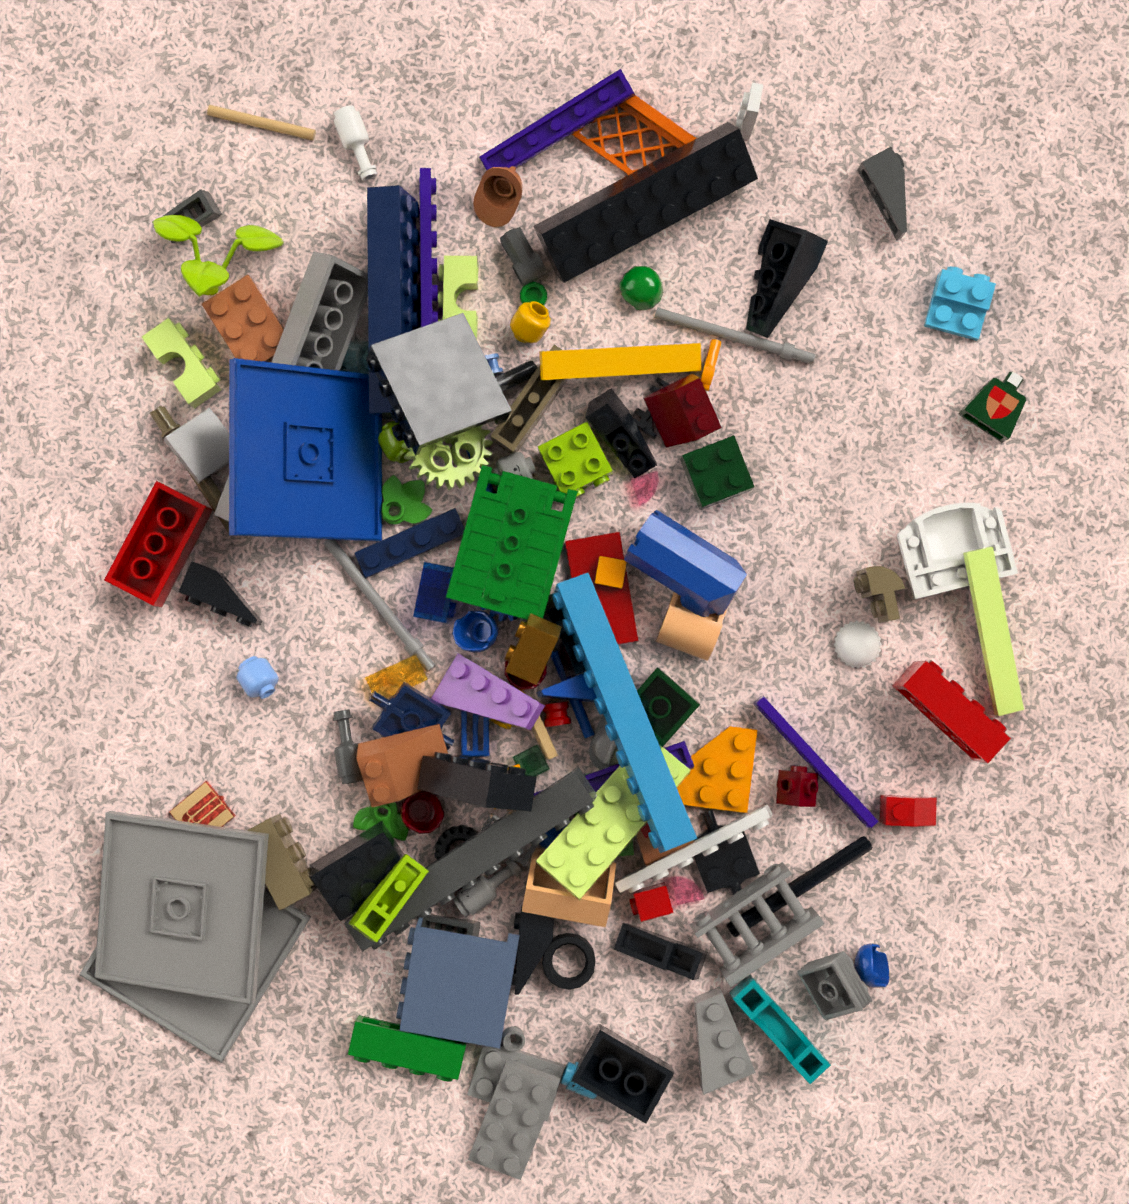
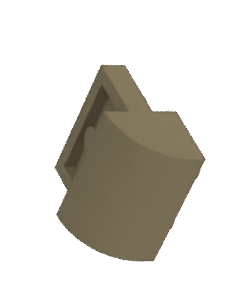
[853,566,905,623]

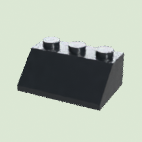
[571,1024,674,1123]

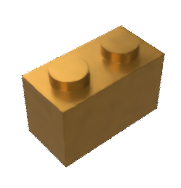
[504,613,561,685]

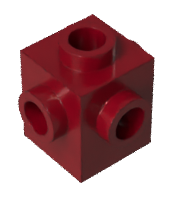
[776,765,818,807]

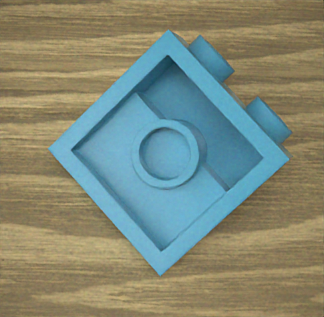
[924,266,996,341]

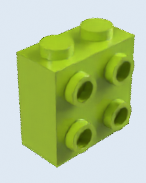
[538,422,613,498]

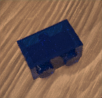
[413,562,457,624]

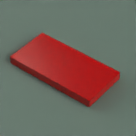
[565,532,639,644]

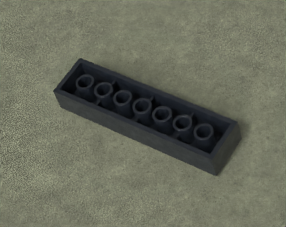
[533,122,758,283]

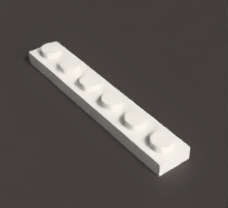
[615,804,773,894]

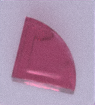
[631,471,659,506]
[671,876,704,905]

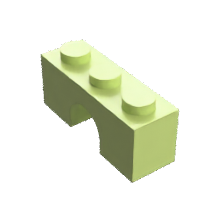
[438,255,479,339]
[142,318,221,409]

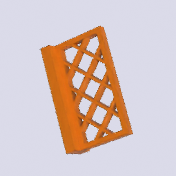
[571,95,697,175]

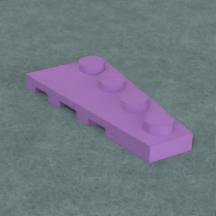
[431,653,545,730]

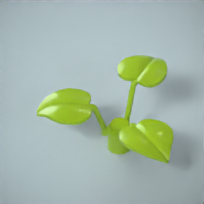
[152,215,284,297]

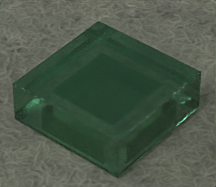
[513,744,550,777]

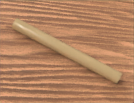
[207,105,316,141]

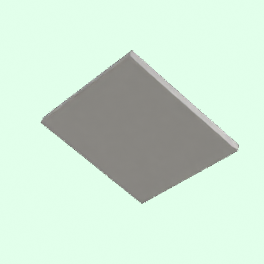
[94,811,269,1005]
[79,888,311,1063]

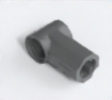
[500,227,548,287]

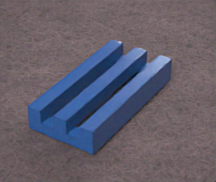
[461,711,490,756]

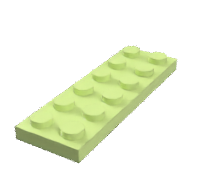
[536,745,691,901]

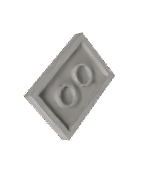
[467,1044,565,1121]

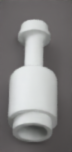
[334,105,377,181]

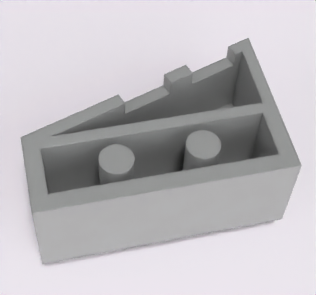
[694,987,756,1095]

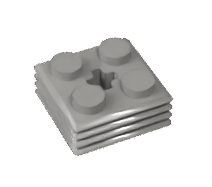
[797,951,872,1020]

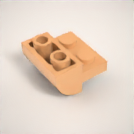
[656,592,727,661]

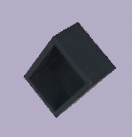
[310,821,404,921]

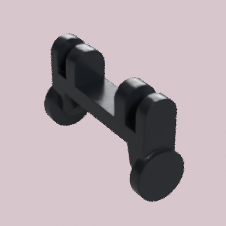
[632,377,670,439]

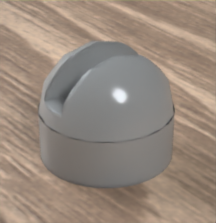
[502,1026,525,1052]

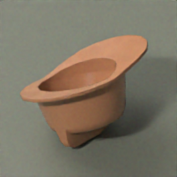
[473,166,523,227]

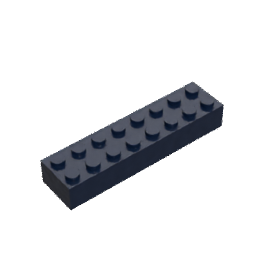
[367,185,421,420]

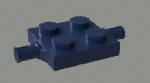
[369,682,454,750]

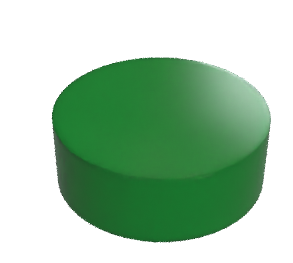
[520,282,547,306]

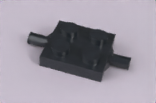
[694,810,760,895]

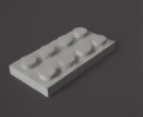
[468,1058,560,1180]

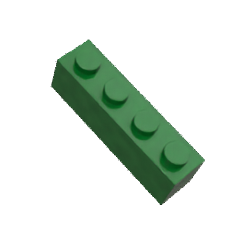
[348,1015,467,1082]

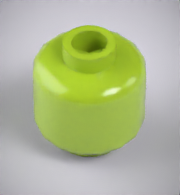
[378,421,411,463]

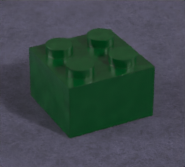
[680,435,754,510]
[637,667,700,747]

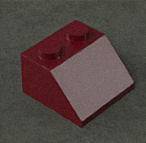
[643,373,722,448]

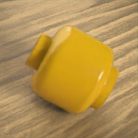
[510,301,551,343]

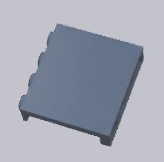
[396,917,520,1049]

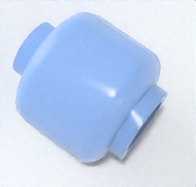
[236,656,279,699]

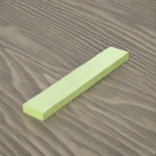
[963,547,1024,716]

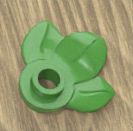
[382,475,432,525]
[353,802,408,841]

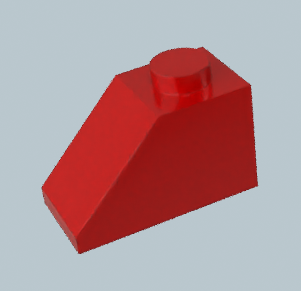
[879,795,937,827]

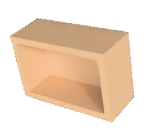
[522,847,616,927]

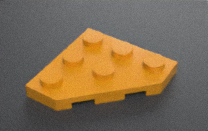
[677,726,757,813]

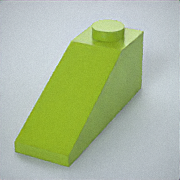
[348,854,429,942]

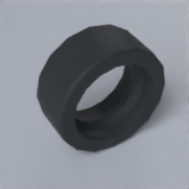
[542,933,596,990]

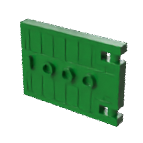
[446,465,578,620]

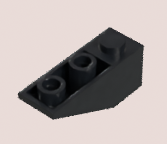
[585,388,657,478]
[179,561,262,627]
[511,905,554,995]

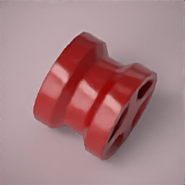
[542,701,571,727]

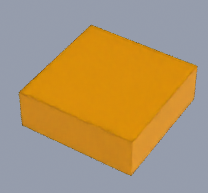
[595,556,627,589]

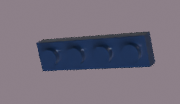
[354,508,465,578]

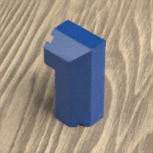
[624,509,747,617]

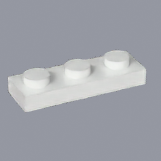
[736,83,763,140]

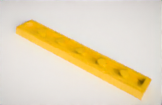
[539,343,701,380]

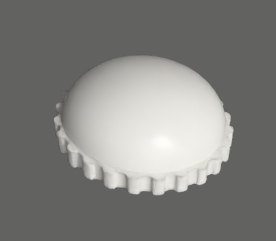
[834,621,882,668]

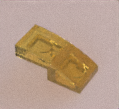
[365,654,428,698]

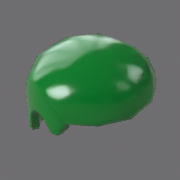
[620,266,664,310]

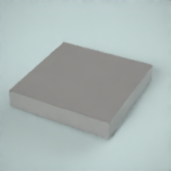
[164,408,229,484]

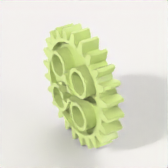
[402,425,493,490]

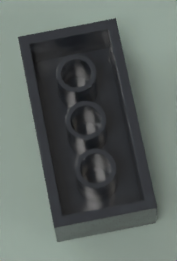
[417,752,537,812]

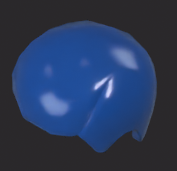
[452,611,498,653]
[854,943,889,988]

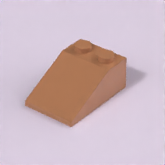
[356,724,448,807]

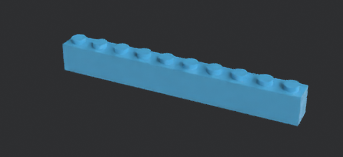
[552,573,697,853]

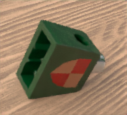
[958,371,1026,443]

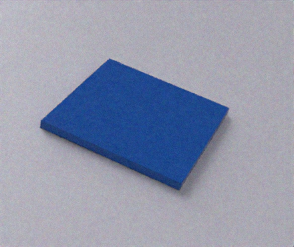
[229,358,382,541]

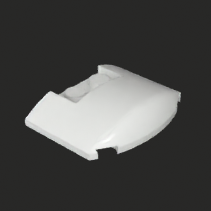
[897,503,1018,600]

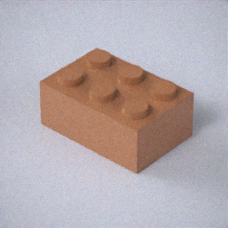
[202,274,284,362]

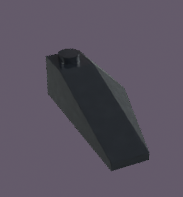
[746,219,828,338]

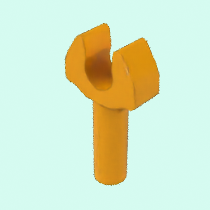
[700,339,721,391]

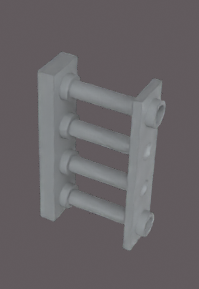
[689,862,824,987]

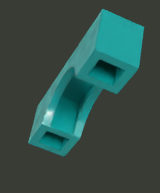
[729,974,831,1084]

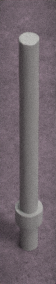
[654,307,816,364]
[324,539,435,672]

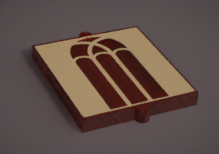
[169,781,236,827]

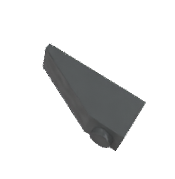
[857,147,907,241]

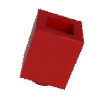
[629,882,674,922]

